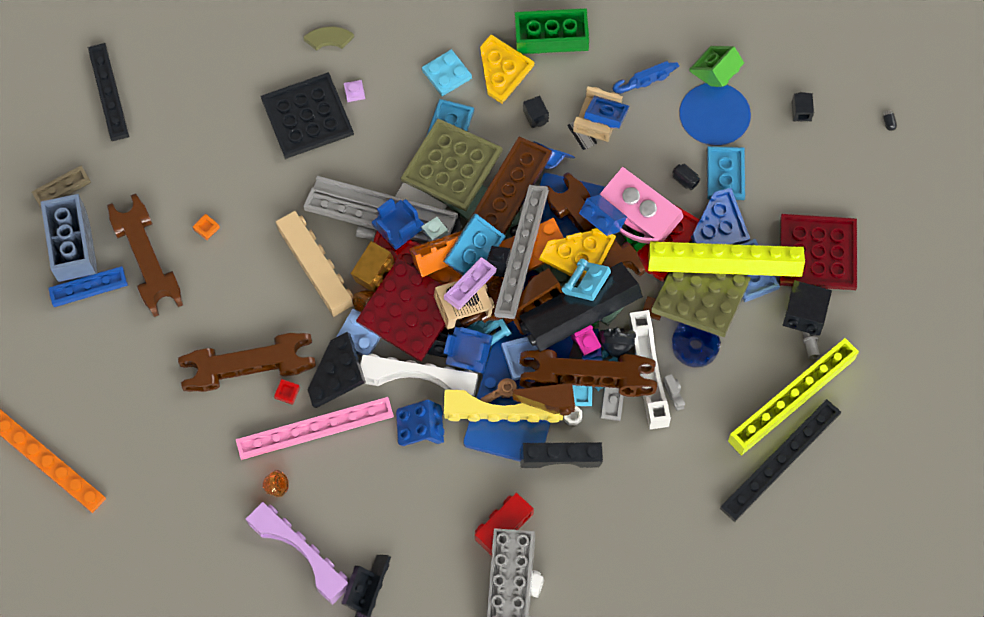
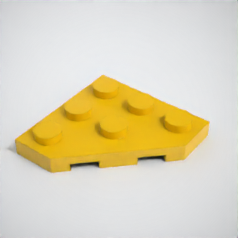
[480,35,534,104]
[539,228,616,281]

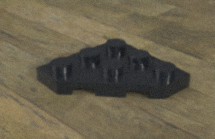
[307,332,366,408]

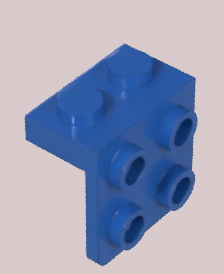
[396,400,444,446]

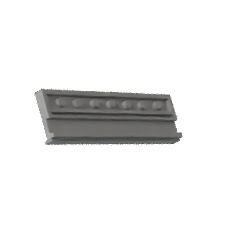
[303,176,458,243]

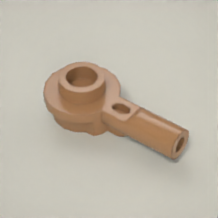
[480,378,517,403]

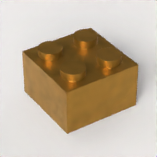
[350,241,395,293]

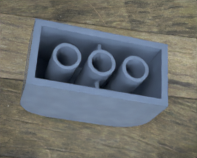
[41,194,97,282]

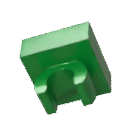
[623,229,646,252]

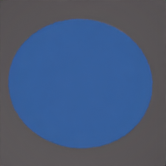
[680,83,751,145]

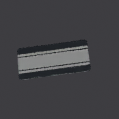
[567,122,597,150]

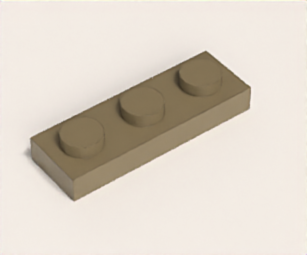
[32,166,91,209]

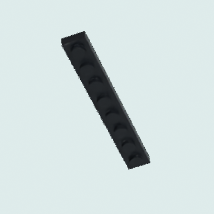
[720,399,841,522]

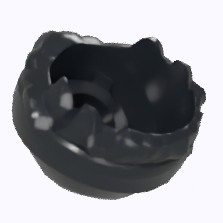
[598,327,636,358]

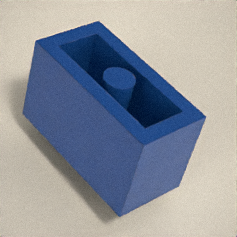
[579,195,627,236]

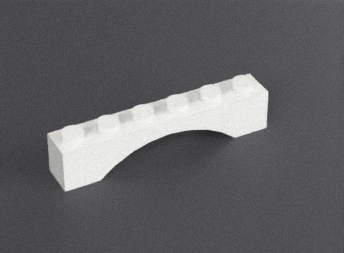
[629,310,671,429]
[361,354,478,397]

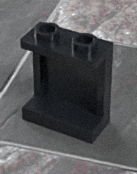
[782,280,832,336]

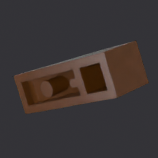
[513,383,575,416]

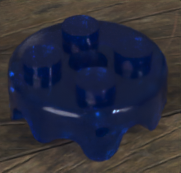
[671,322,721,368]

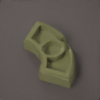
[303,27,354,50]

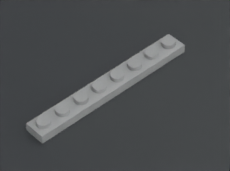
[494,185,549,319]

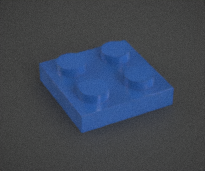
[584,95,629,128]

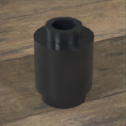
[672,163,701,190]

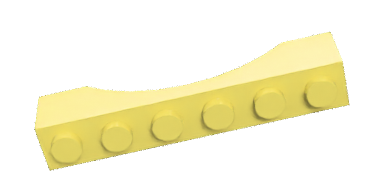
[444,390,563,423]

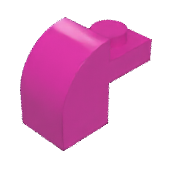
[571,325,602,356]

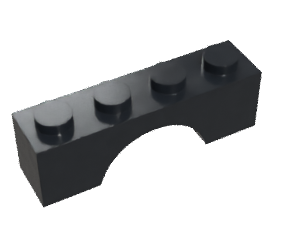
[520,442,603,468]

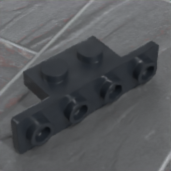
[341,555,391,617]

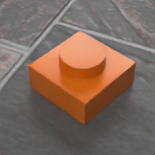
[193,214,220,240]

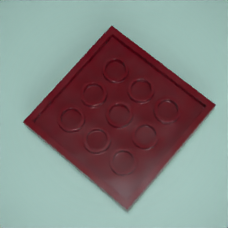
[779,214,857,291]
[356,259,445,362]

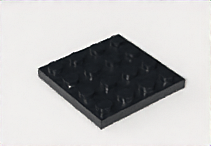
[260,72,354,159]

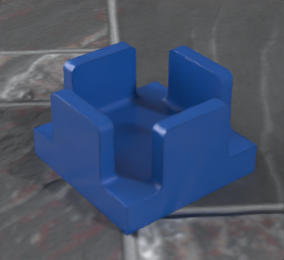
[372,198,425,250]
[444,327,493,374]

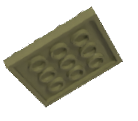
[401,119,503,211]
[651,272,751,338]

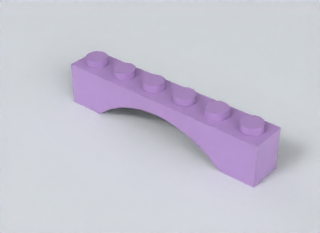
[246,502,349,605]

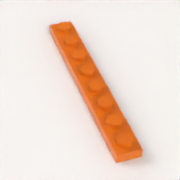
[0,409,106,513]

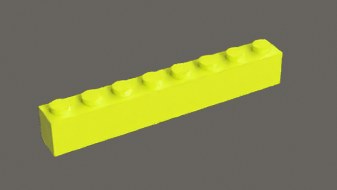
[648,241,805,277]
[728,338,859,456]

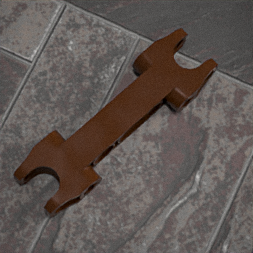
[546,172,645,276]
[107,193,183,317]
[178,333,316,392]
[519,349,657,397]

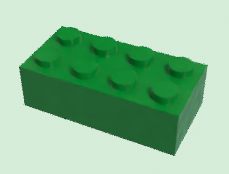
[515,8,589,54]

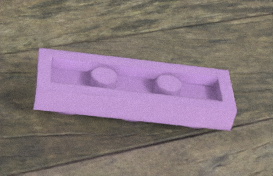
[444,257,497,310]

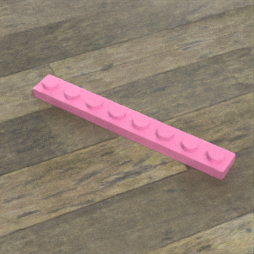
[236,397,394,460]

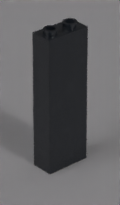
[519,262,643,352]

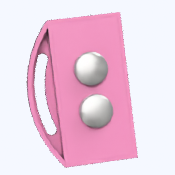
[599,167,683,244]

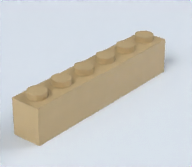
[275,211,354,317]

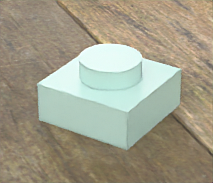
[422,217,448,241]

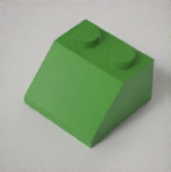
[689,46,744,87]

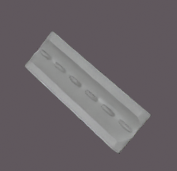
[487,529,535,617]

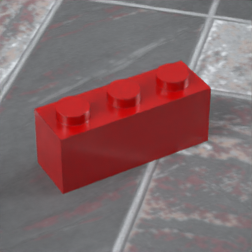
[474,492,534,556]

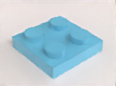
[422,49,472,96]

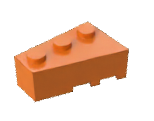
[409,230,463,277]

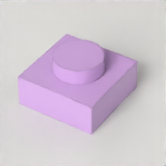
[344,80,365,102]

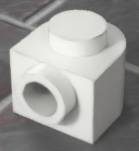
[531,570,544,598]

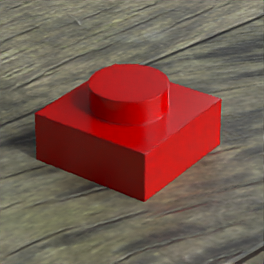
[274,379,300,405]

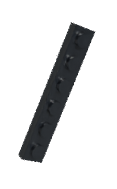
[88,43,130,142]

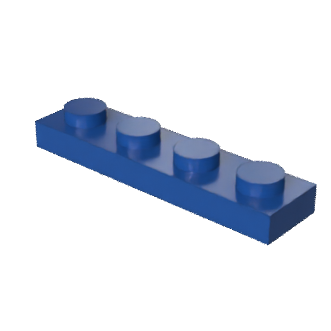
[48,266,128,307]

